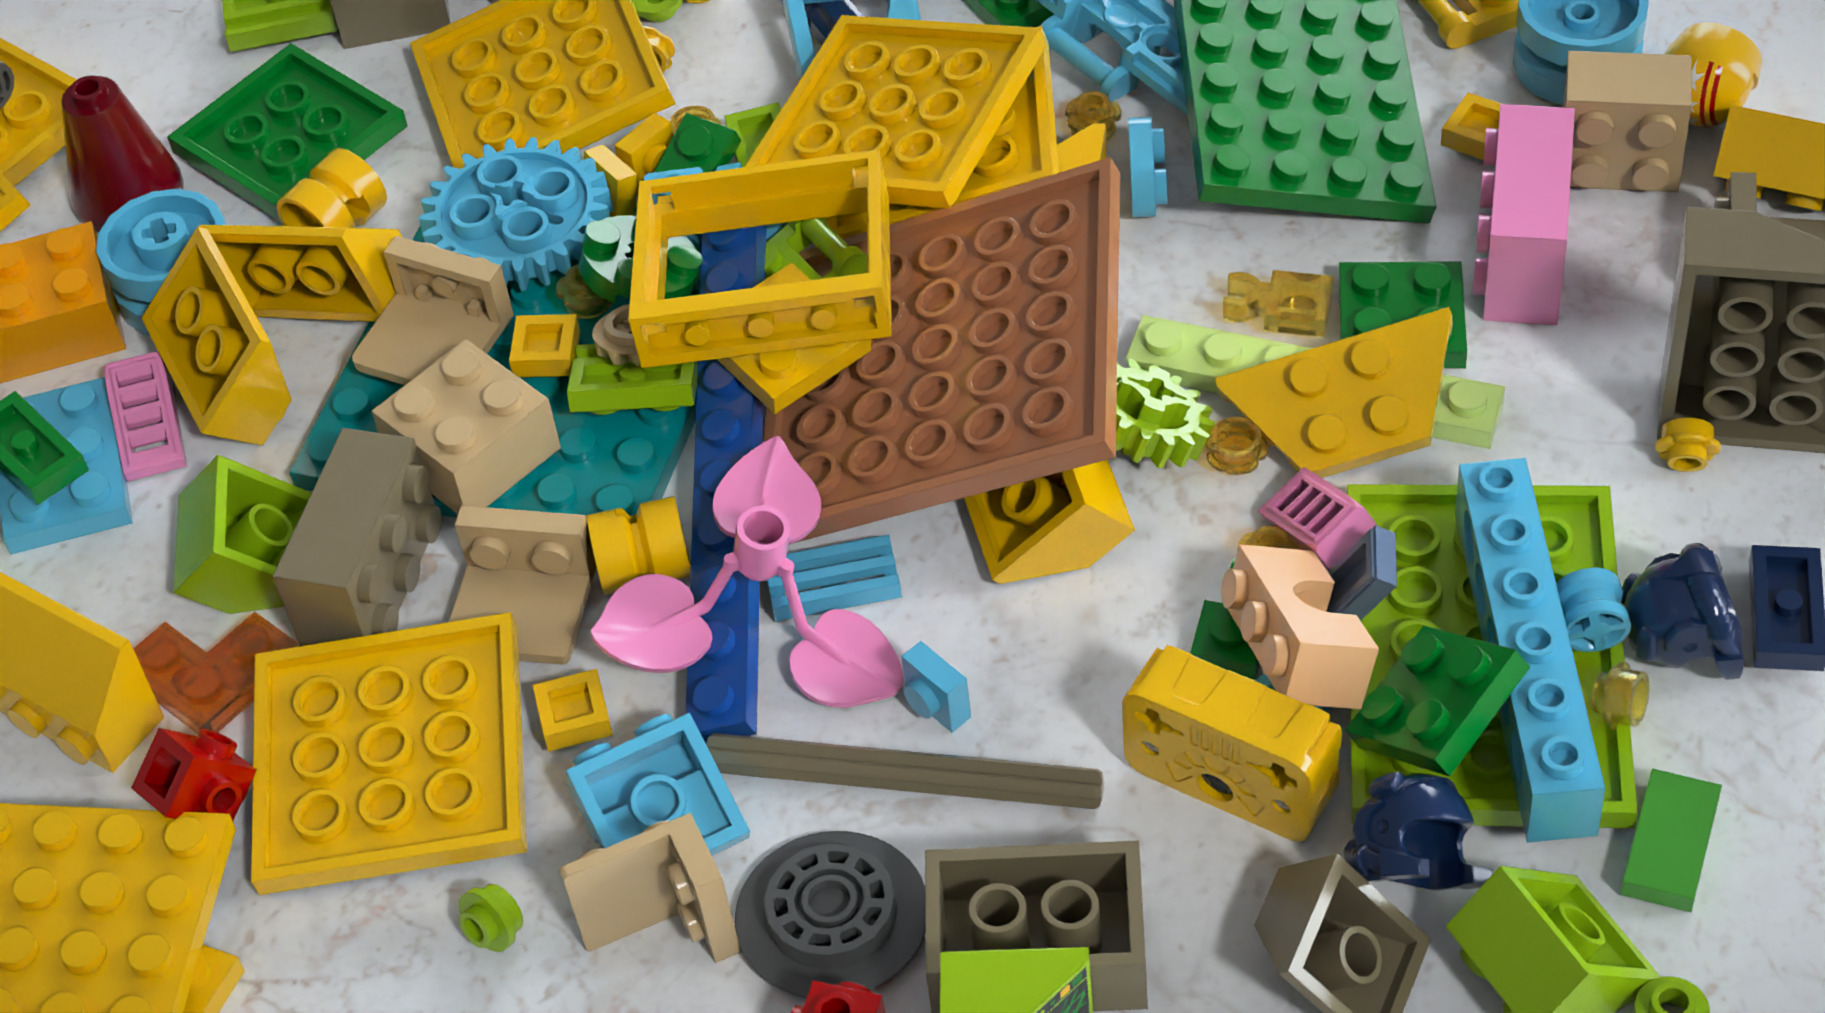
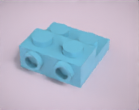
[566,712,750,856]

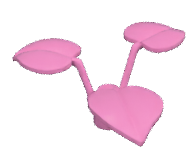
[591,436,903,708]

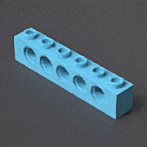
[1455,458,1605,843]

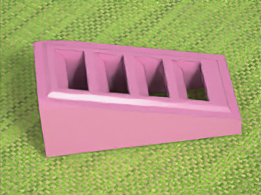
[104,352,187,482]
[1258,467,1378,571]

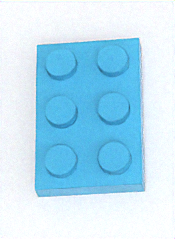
[0,377,133,554]

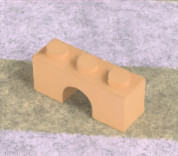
[1221,545,1379,709]

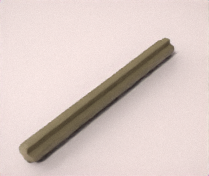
[706,733,1104,809]

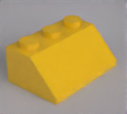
[1713,105,1825,211]
[199,225,402,322]
[141,227,292,446]
[964,460,1135,584]
[0,572,164,773]

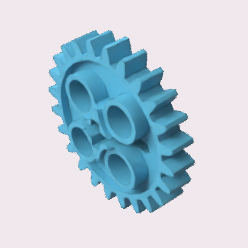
[419,137,613,291]

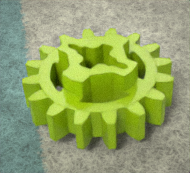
[1116,359,1215,468]

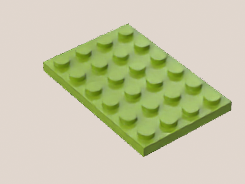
[1347,484,1637,828]

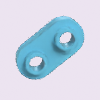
[1128,117,1167,218]

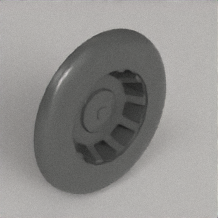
[735,831,925,998]

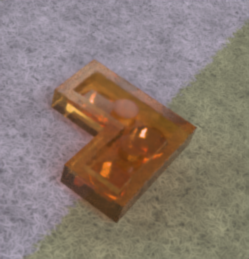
[133,612,299,734]

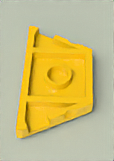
[1215,307,1453,478]

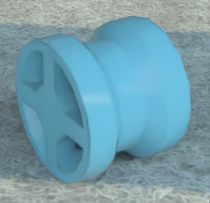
[1556,567,1631,652]

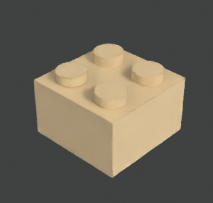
[1562,51,1692,192]
[371,339,561,514]

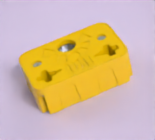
[1122,645,1342,842]

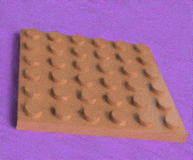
[763,157,1120,545]

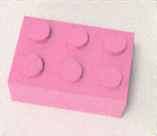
[1473,104,1575,326]

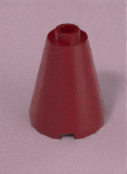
[61,75,184,232]

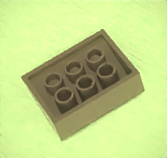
[1657,206,1825,453]

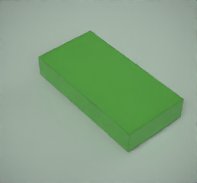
[1620,768,1722,913]

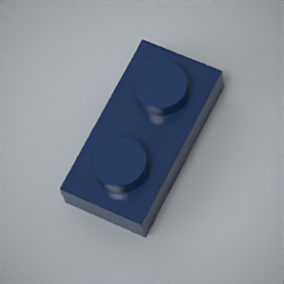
[1749,545,1825,671]

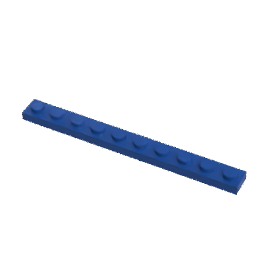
[686,225,767,743]

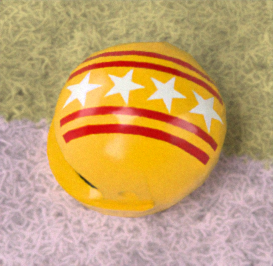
[1663,22,1762,128]

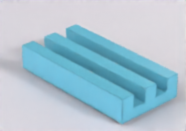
[767,534,902,622]

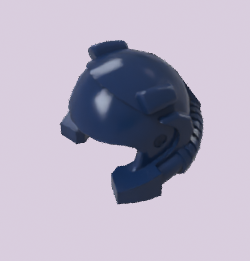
[1621,543,1744,680]
[1344,772,1492,891]

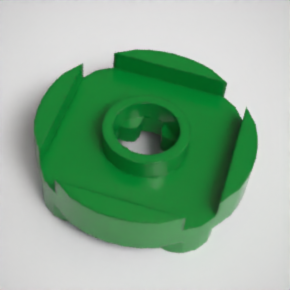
[578,213,702,303]

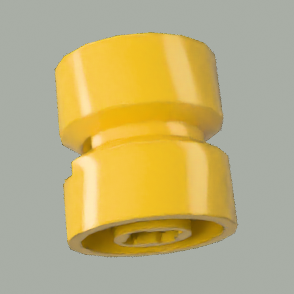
[276,148,388,228]
[586,496,691,596]

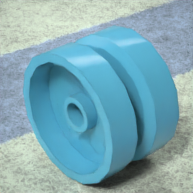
[1513,0,1649,105]
[96,189,226,336]

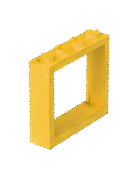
[628,149,892,368]

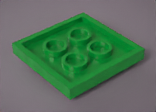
[167,43,408,222]

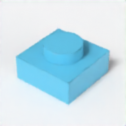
[901,641,971,733]

